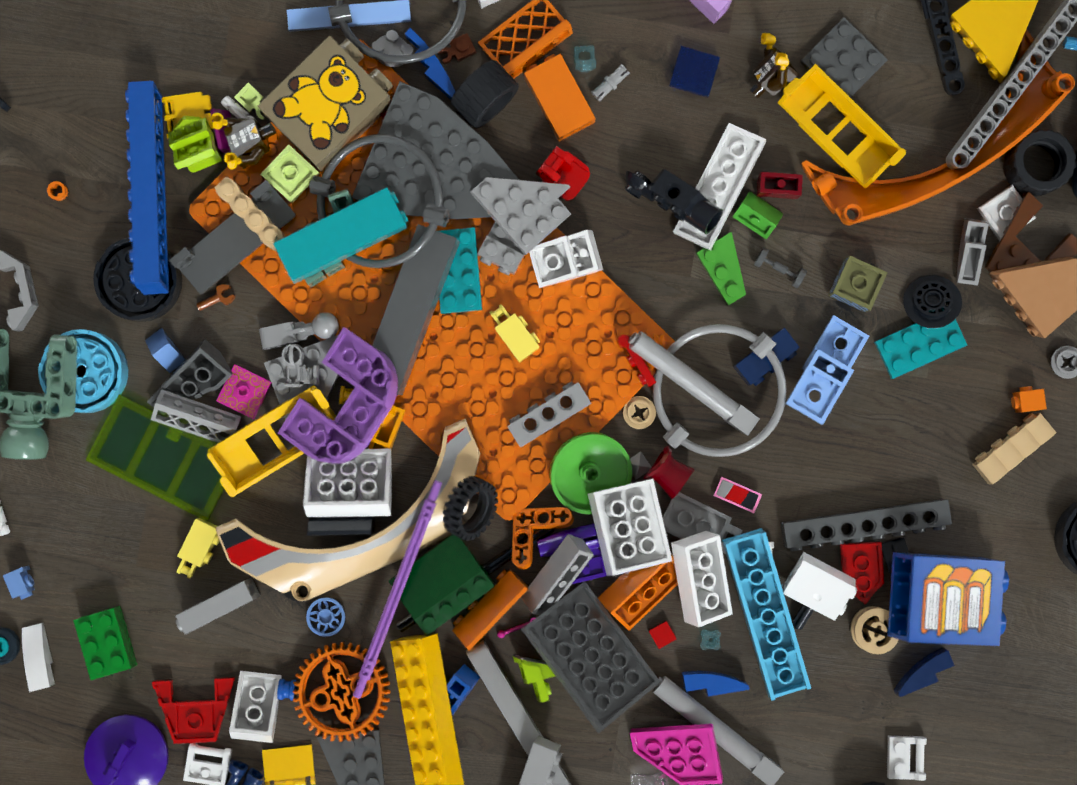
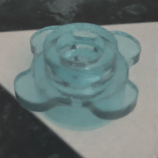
[700,629,721,650]

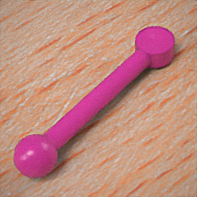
[497,617,535,638]

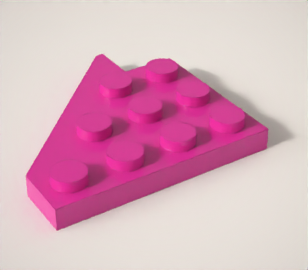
[630,724,723,785]

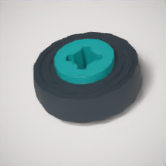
[0,627,20,665]

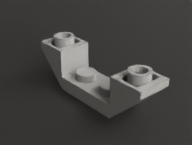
[0,250,38,332]

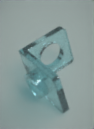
[574,46,596,72]

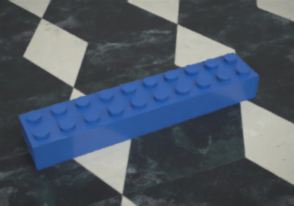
[125,81,169,295]

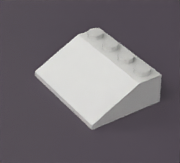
[303,449,392,517]
[588,479,672,576]

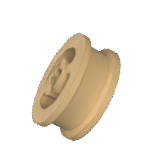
[850,606,899,654]

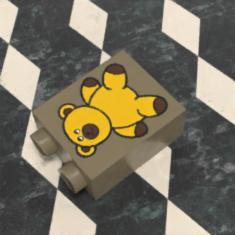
[258,36,393,173]

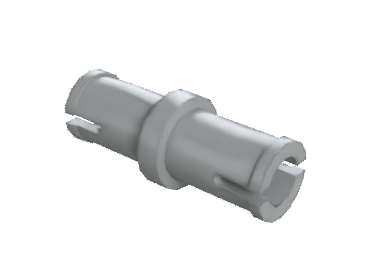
[591,64,630,102]

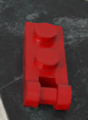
[617,335,657,387]

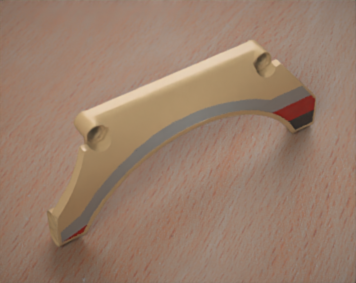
[216,419,481,601]

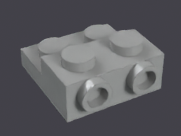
[477,222,525,276]

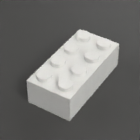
[671,531,733,627]

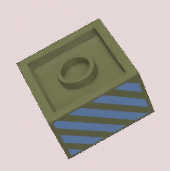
[828,256,888,312]

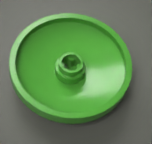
[549,432,632,514]

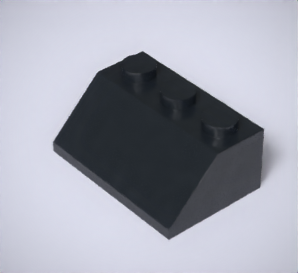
[307,516,375,535]

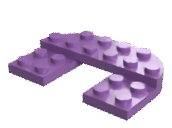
[278,327,398,464]

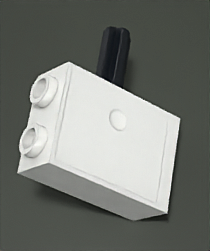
[783,552,857,630]

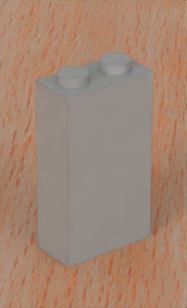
[176,577,261,634]

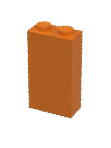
[524,54,596,142]

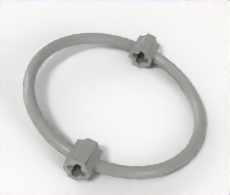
[653,324,787,457]

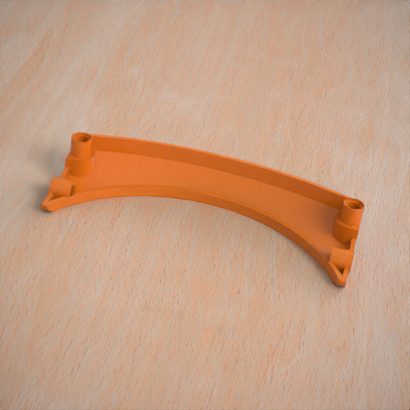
[801,29,1075,226]

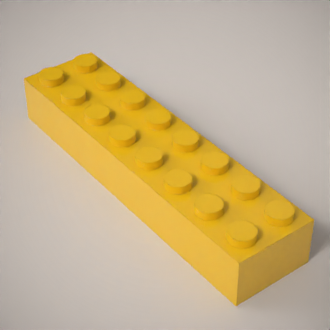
[390,633,464,785]

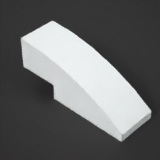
[22,623,55,692]

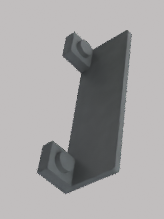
[169,180,296,294]

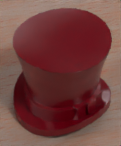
[643,446,695,499]

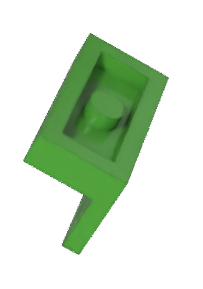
[733,192,783,240]

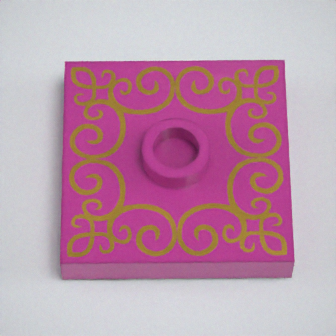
[216,364,272,419]

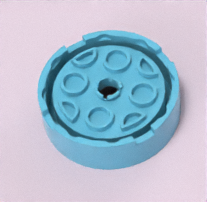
[38,329,128,413]

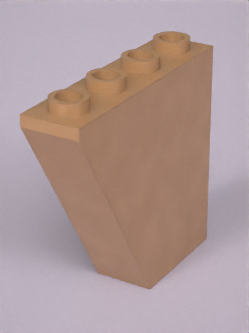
[989,257,1077,338]

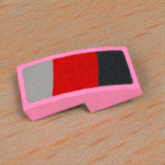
[714,477,762,513]

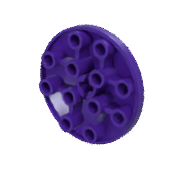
[84,714,169,785]

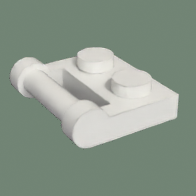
[887,736,927,781]
[183,743,232,785]

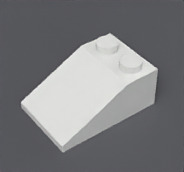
[229,671,282,743]

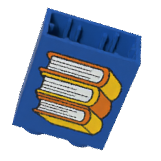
[887,552,1009,646]

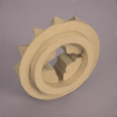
[623,396,656,429]

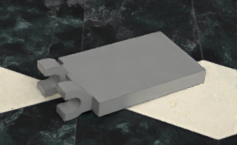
[663,492,742,554]

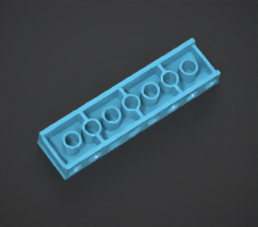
[722,528,811,701]

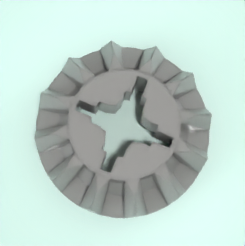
[1050,346,1077,379]

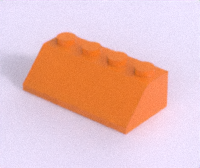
[598,555,678,631]
[452,569,528,651]

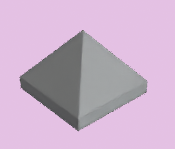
[630,451,651,480]

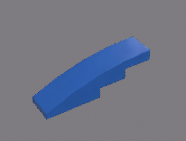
[405,28,455,100]

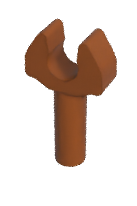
[196,284,236,311]

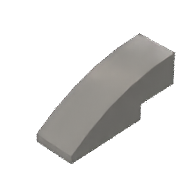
[957,218,989,285]

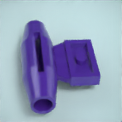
[537,524,606,585]

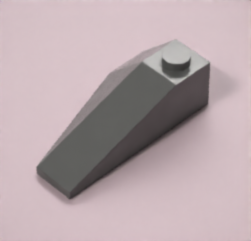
[147,339,233,415]

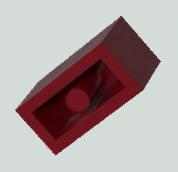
[757,172,803,199]

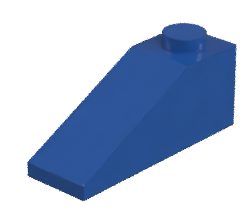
[447,664,480,716]

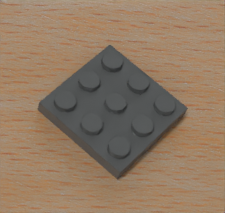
[800,17,888,98]

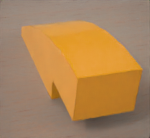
[368,405,405,449]

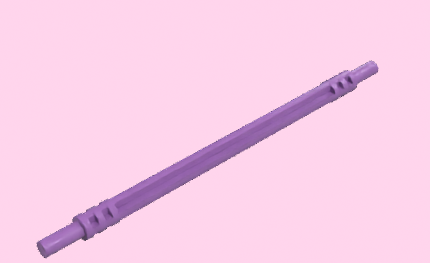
[353,480,442,699]

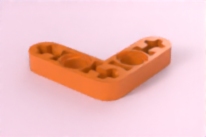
[512,507,574,570]

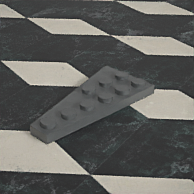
[317,729,385,785]

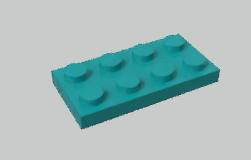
[439,227,483,314]
[874,319,967,379]

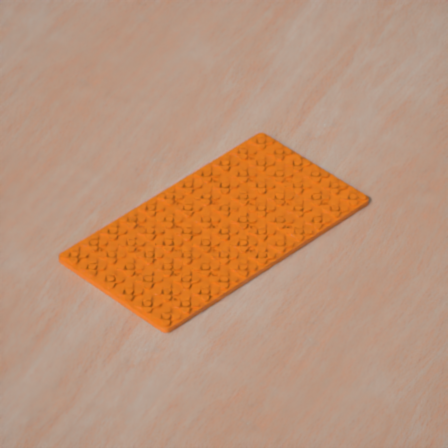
[189,39,675,521]

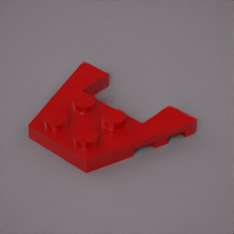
[152,677,235,744]

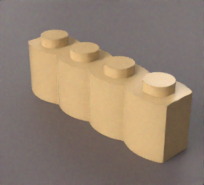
[215,177,286,251]
[973,413,1056,484]

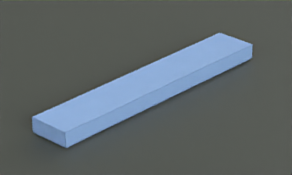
[287,0,411,32]

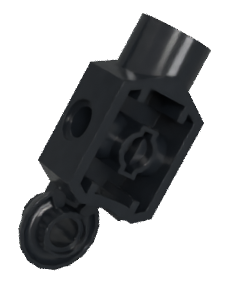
[624,169,723,234]

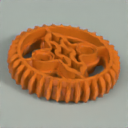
[293,642,391,742]

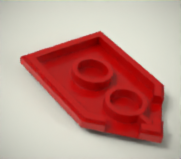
[840,541,884,605]

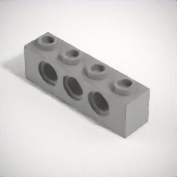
[507,381,591,448]

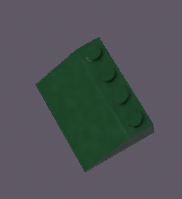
[388,534,494,636]

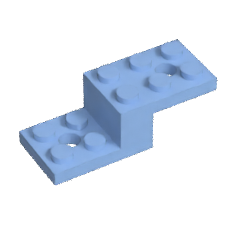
[785,315,869,425]

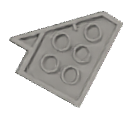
[470,177,571,255]
[264,335,339,420]

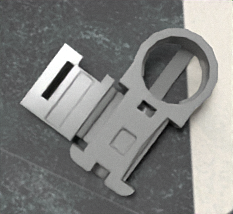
[282,344,320,387]

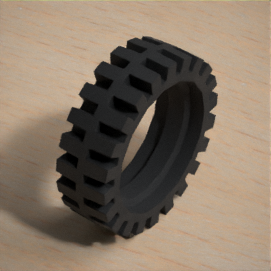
[443,476,498,541]

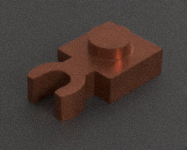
[438,33,476,64]

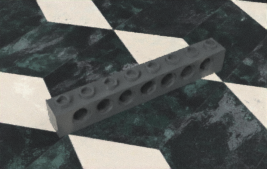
[780,499,952,551]

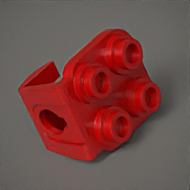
[536,146,590,200]

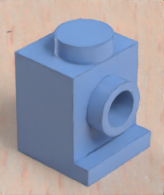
[3,566,35,600]

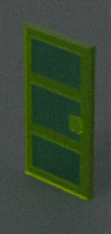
[86,394,224,522]

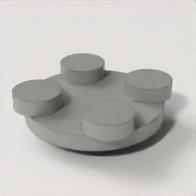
[371,30,413,67]

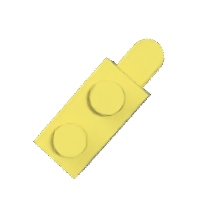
[489,304,540,363]
[177,518,220,579]

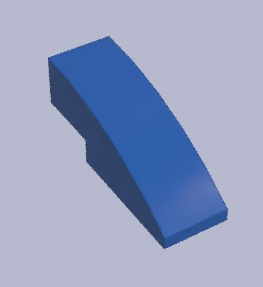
[681,671,749,697]

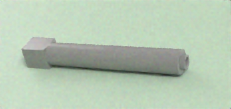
[628,331,760,436]
[652,676,784,785]

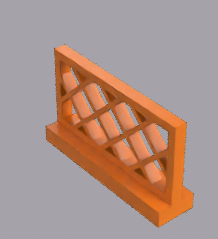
[478,0,573,79]

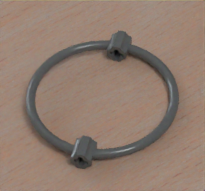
[328,0,466,64]
[309,134,450,268]

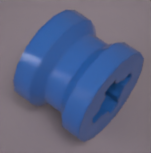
[277,679,298,701]

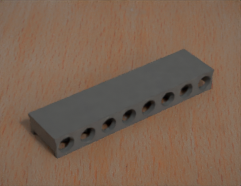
[372,224,460,396]

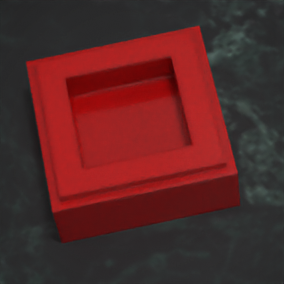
[648,620,676,649]

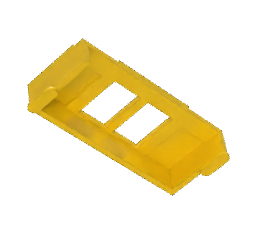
[777,64,906,189]
[207,385,336,497]

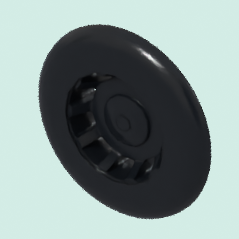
[903,275,962,328]

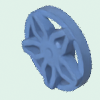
[306,597,346,637]

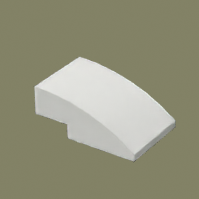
[529,230,603,288]

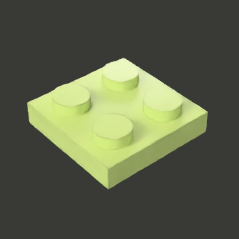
[260,144,320,203]

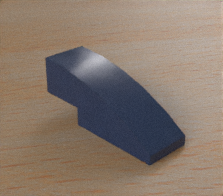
[894,647,955,697]

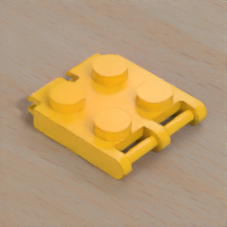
[161,92,214,139]

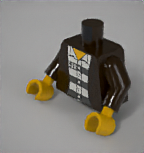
[750,33,799,98]
[212,113,276,169]

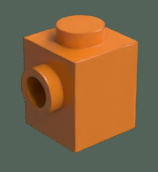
[1011,386,1047,413]

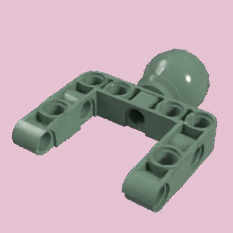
[0,329,77,460]

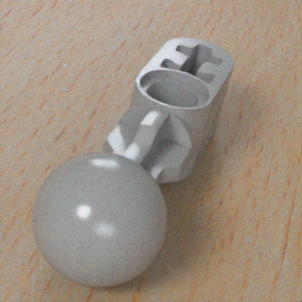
[259,312,339,350]

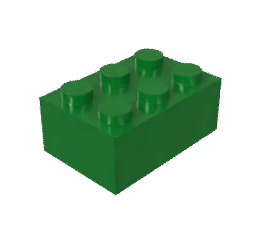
[73,606,137,680]

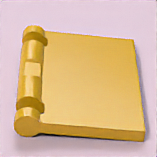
[262,744,316,785]

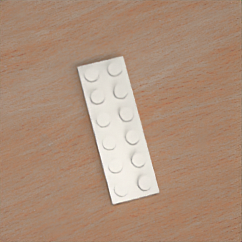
[673,123,766,251]

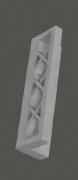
[151,390,241,443]

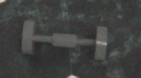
[754,247,807,288]

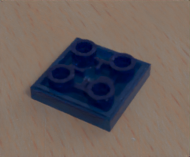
[669,46,720,98]

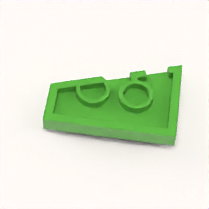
[696,232,746,306]

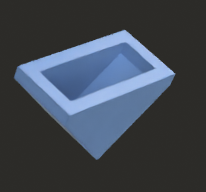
[145,328,185,373]

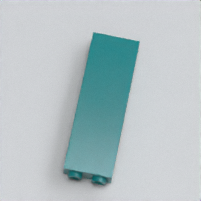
[273,188,408,284]

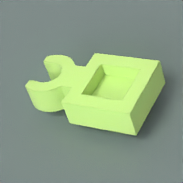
[234,83,264,120]

